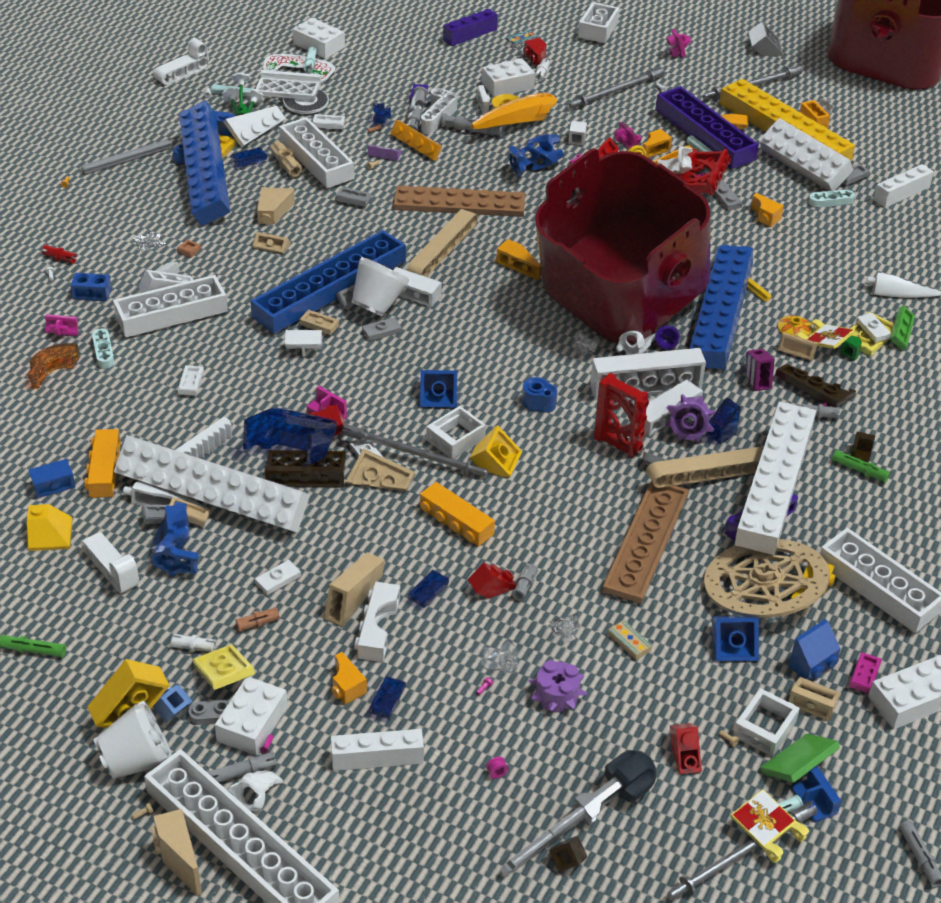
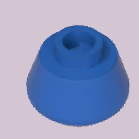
[172,144,185,165]

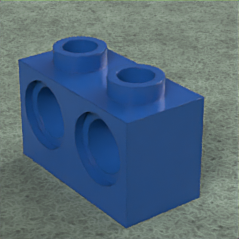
[70,272,112,301]

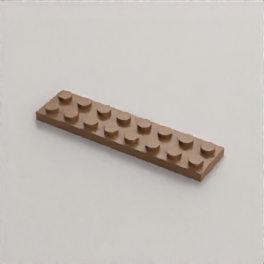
[394,185,525,217]
[602,481,689,604]

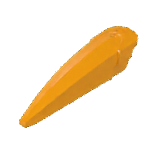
[470,93,557,129]

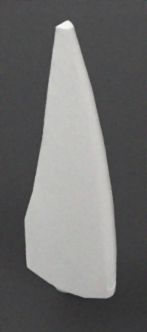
[866,273,941,298]
[123,481,209,509]

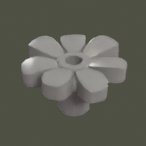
[818,98,834,115]

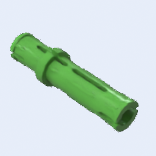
[832,450,890,483]
[0,634,66,658]

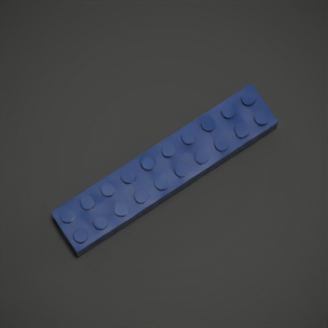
[179,100,231,226]
[250,230,406,334]
[690,245,753,369]

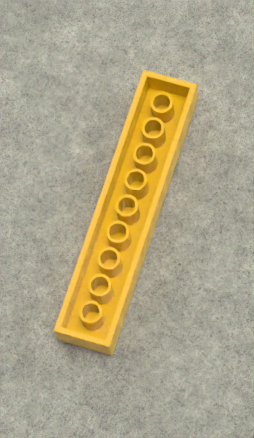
[719,79,855,161]

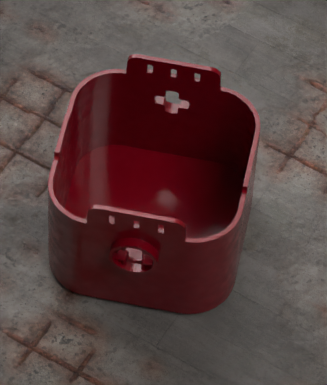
[828,0,941,89]
[535,148,710,343]

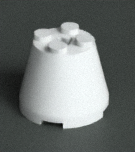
[351,257,410,316]
[93,701,172,779]

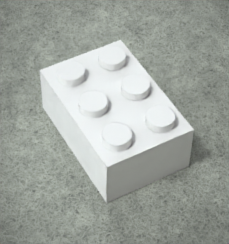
[578,2,619,43]
[293,18,345,59]
[482,59,535,97]
[215,677,288,756]

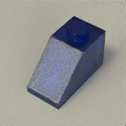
[707,397,741,444]

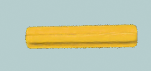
[747,278,772,302]

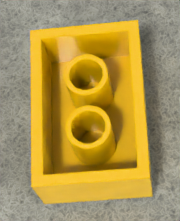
[87,659,170,728]

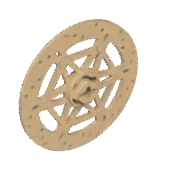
[704,539,830,618]

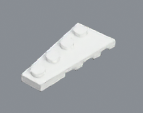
[223,106,286,148]

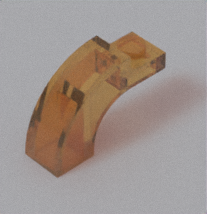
[28,343,80,389]

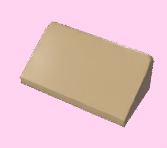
[252,232,290,254]

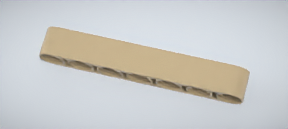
[407,209,478,277]
[646,447,764,488]

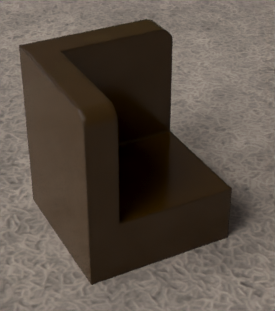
[851,431,876,463]
[549,835,587,872]

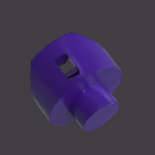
[655,325,681,349]

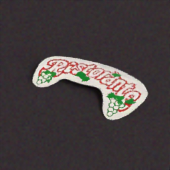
[263,54,335,83]

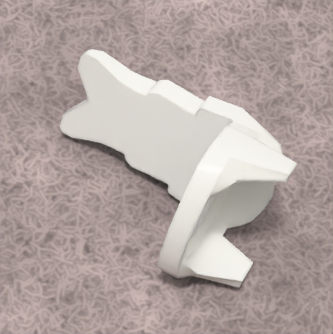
[658,146,693,174]
[616,331,656,355]
[228,770,283,811]

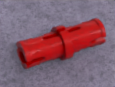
[42,244,77,264]

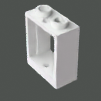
[426,406,486,459]
[733,688,800,757]

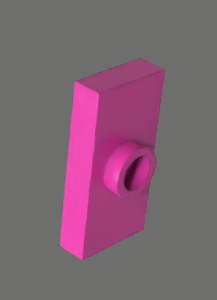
[849,652,882,694]

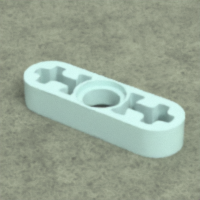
[809,190,855,207]
[92,329,114,369]

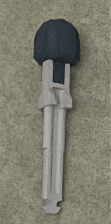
[499,750,656,877]

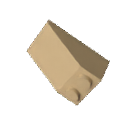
[151,809,202,896]

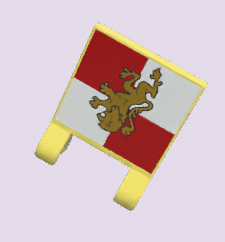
[794,319,855,349]
[730,789,809,863]

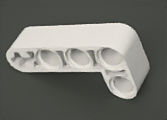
[153,38,209,85]
[421,88,457,134]
[81,532,139,594]

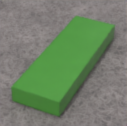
[890,305,915,350]

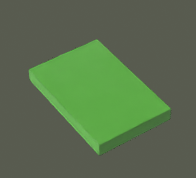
[760,734,840,783]

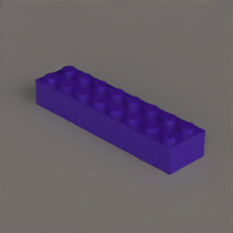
[655,86,759,169]

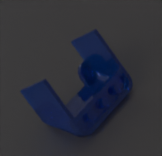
[243,408,337,464]

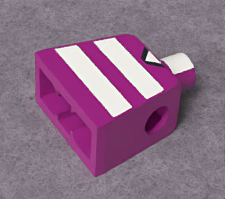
[745,349,775,391]

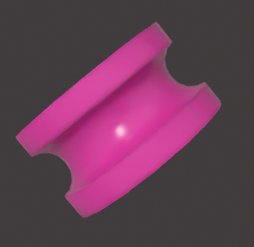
[486,757,509,779]

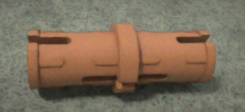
[235,607,280,632]

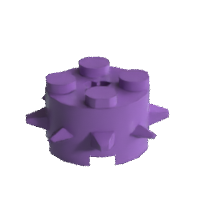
[665,394,715,442]
[528,660,587,712]

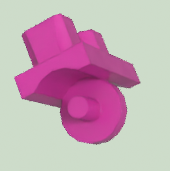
[666,29,691,58]
[614,122,642,149]
[45,314,78,336]

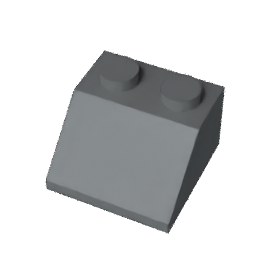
[749,21,783,56]

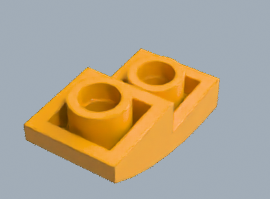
[720,114,748,130]

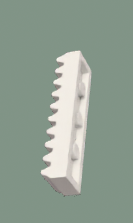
[175,417,232,458]

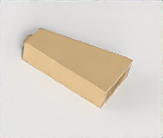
[325,552,385,627]

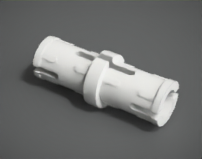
[535,59,550,82]
[171,634,217,653]

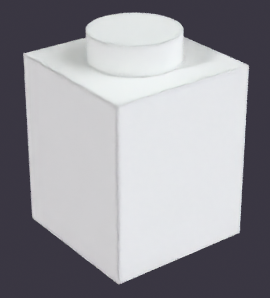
[568,121,587,146]

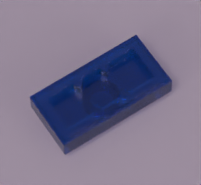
[231,147,267,167]
[408,569,449,608]
[369,676,406,719]

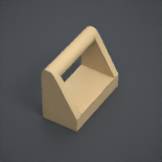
[789,677,842,721]

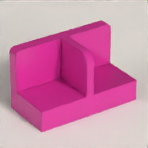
[306,386,347,420]

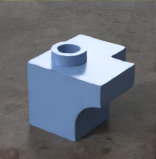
[153,685,193,723]

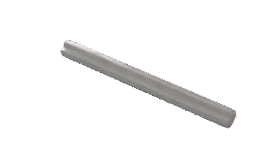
[81,139,171,174]

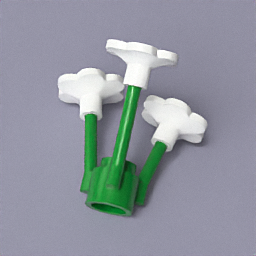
[222,73,264,116]

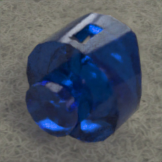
[373,103,391,124]

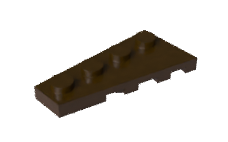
[775,364,856,407]

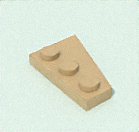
[345,448,416,491]

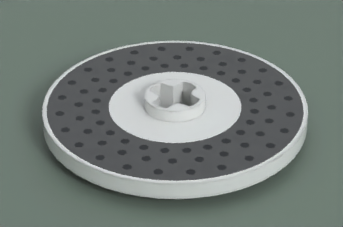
[283,87,329,114]

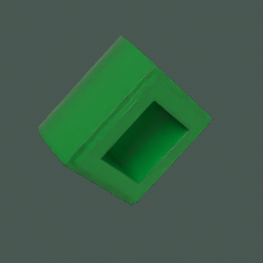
[840,336,862,361]

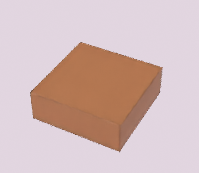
[177,239,201,258]

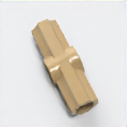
[270,141,302,178]

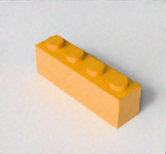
[85,429,121,498]
[420,482,495,547]

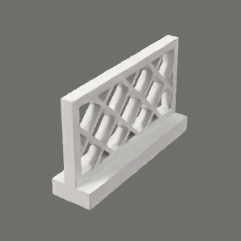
[255,70,321,100]

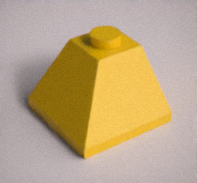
[470,425,522,478]
[27,504,73,551]

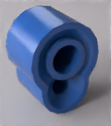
[522,377,557,413]

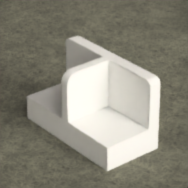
[285,330,322,356]

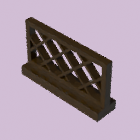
[265,450,346,487]

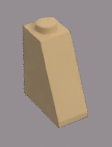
[257,187,295,224]

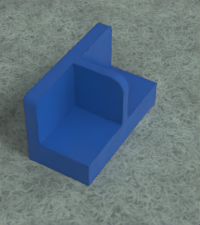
[28,459,76,499]
[791,766,841,823]

